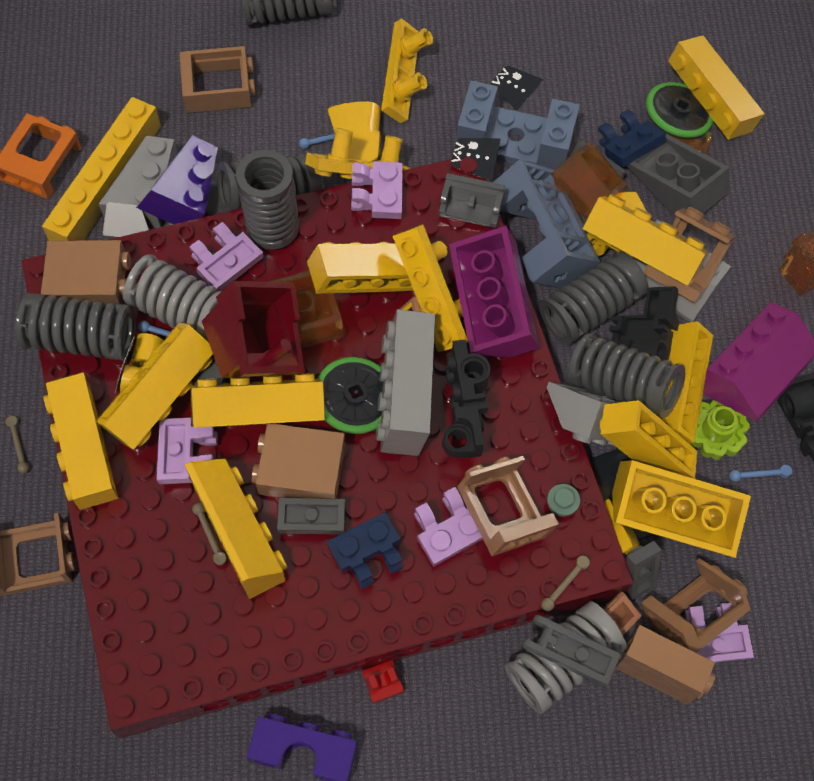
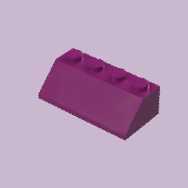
[449,226,540,357]
[703,302,814,422]

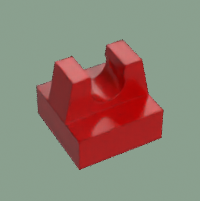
[362,660,404,704]

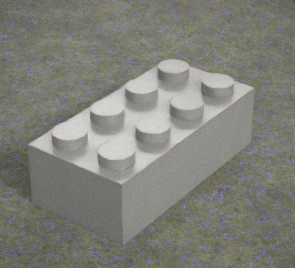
[376,309,435,456]

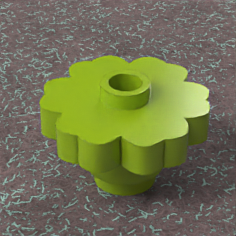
[690,400,750,460]

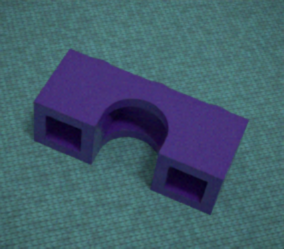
[246,714,357,781]

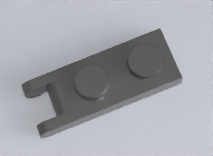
[521,615,621,688]

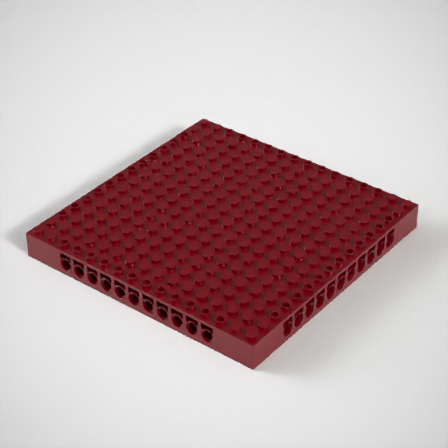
[21,157,633,738]

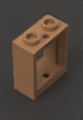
[180,46,256,113]

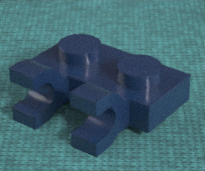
[598,109,666,168]
[326,512,403,590]

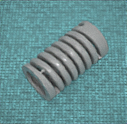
[123,254,222,342]
[504,601,627,714]

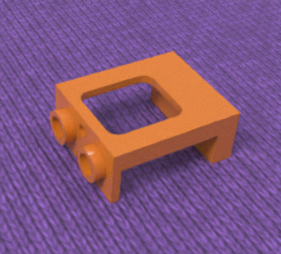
[0,113,82,200]

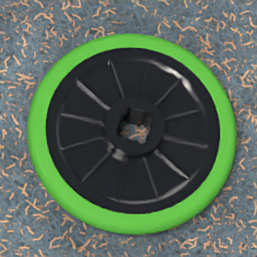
[646,82,713,138]
[317,357,384,434]

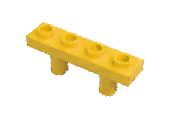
[381,18,433,124]
[305,128,411,179]
[393,225,468,352]

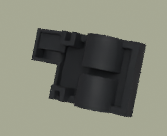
[609,286,679,361]
[442,339,490,458]
[777,373,814,460]

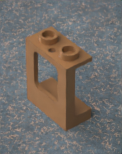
[643,207,736,303]
[457,456,559,556]
[0,513,76,597]
[641,558,751,653]

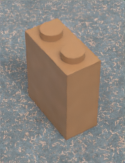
[41,240,131,307]
[252,423,345,499]
[615,625,716,705]

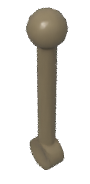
[5,416,30,474]
[192,503,227,566]
[541,556,590,611]

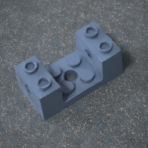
[456,80,580,175]
[493,159,601,288]

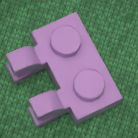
[351,161,402,219]
[189,222,263,292]
[157,418,218,484]
[414,487,483,567]
[684,603,754,663]

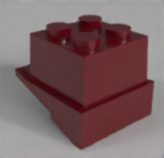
[202,281,305,378]

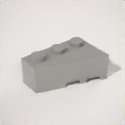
[99,136,178,229]

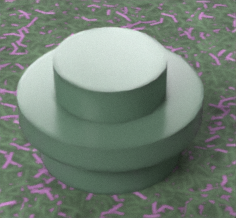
[547,484,580,517]

